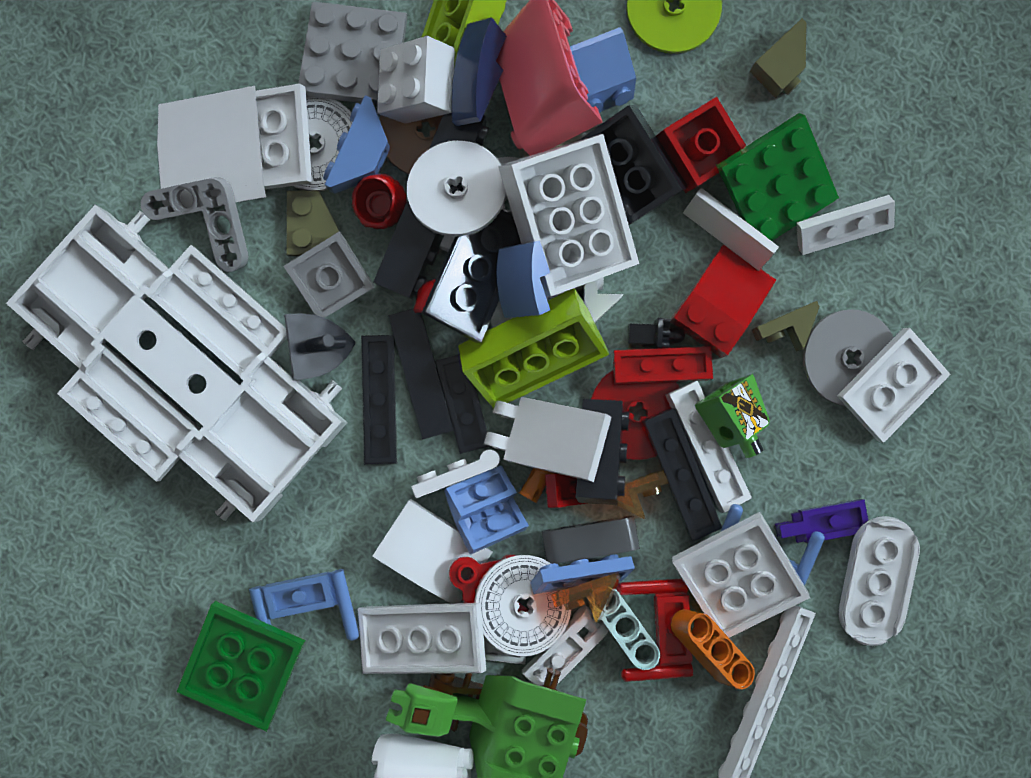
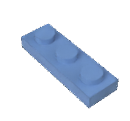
[530,555,635,594]

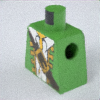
[695,374,770,458]

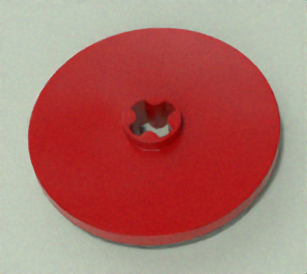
[591,370,680,460]

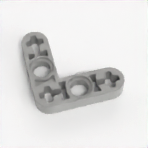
[141,178,248,272]

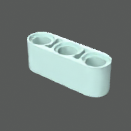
[590,583,660,670]

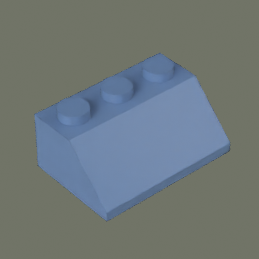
[570,27,636,113]

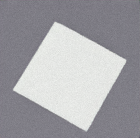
[157,86,266,208]

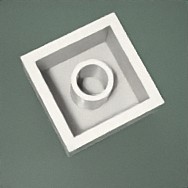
[377,36,455,124]

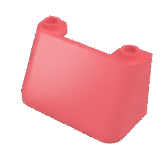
[496,0,603,156]

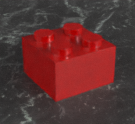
[656,97,746,193]

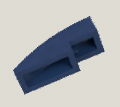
[452,17,507,126]

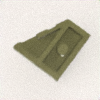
[286,191,339,256]

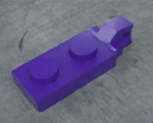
[775,499,869,543]

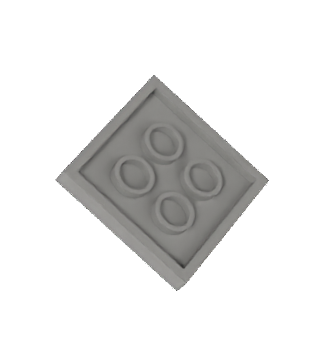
[298,1,407,105]

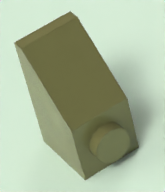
[750,18,807,98]

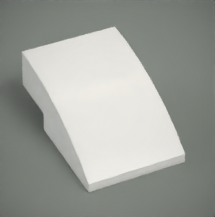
[373,499,493,604]

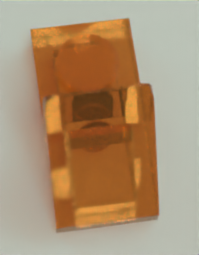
[617,470,668,519]
[551,572,621,623]

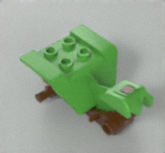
[386,668,588,778]

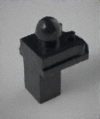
[628,318,685,349]

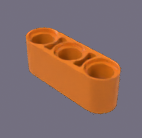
[671,609,755,689]

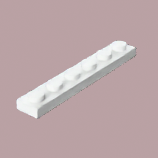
[718,605,816,778]

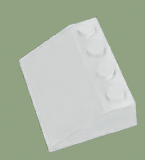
[498,134,639,297]

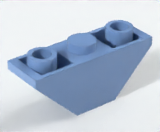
[323,95,390,194]

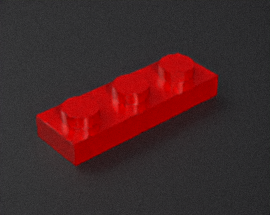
[612,346,713,384]

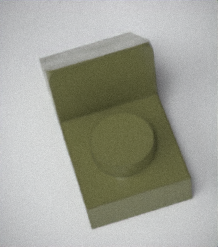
[752,301,820,352]

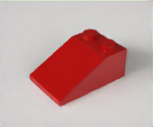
[670,244,776,358]

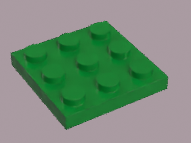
[716,113,839,241]
[177,601,306,732]

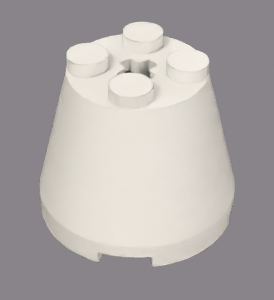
[371,733,474,778]

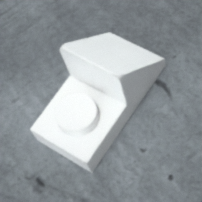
[582,277,623,323]

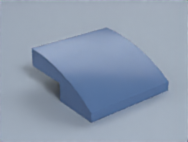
[497,240,550,318]
[445,465,529,555]

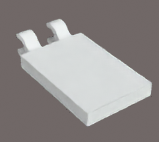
[484,397,612,482]

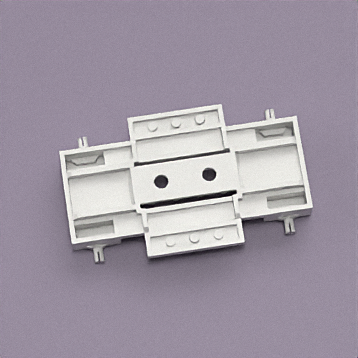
[6,205,347,522]

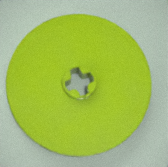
[626,0,722,54]

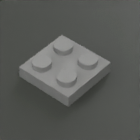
[283,231,375,318]

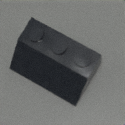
[578,105,688,225]

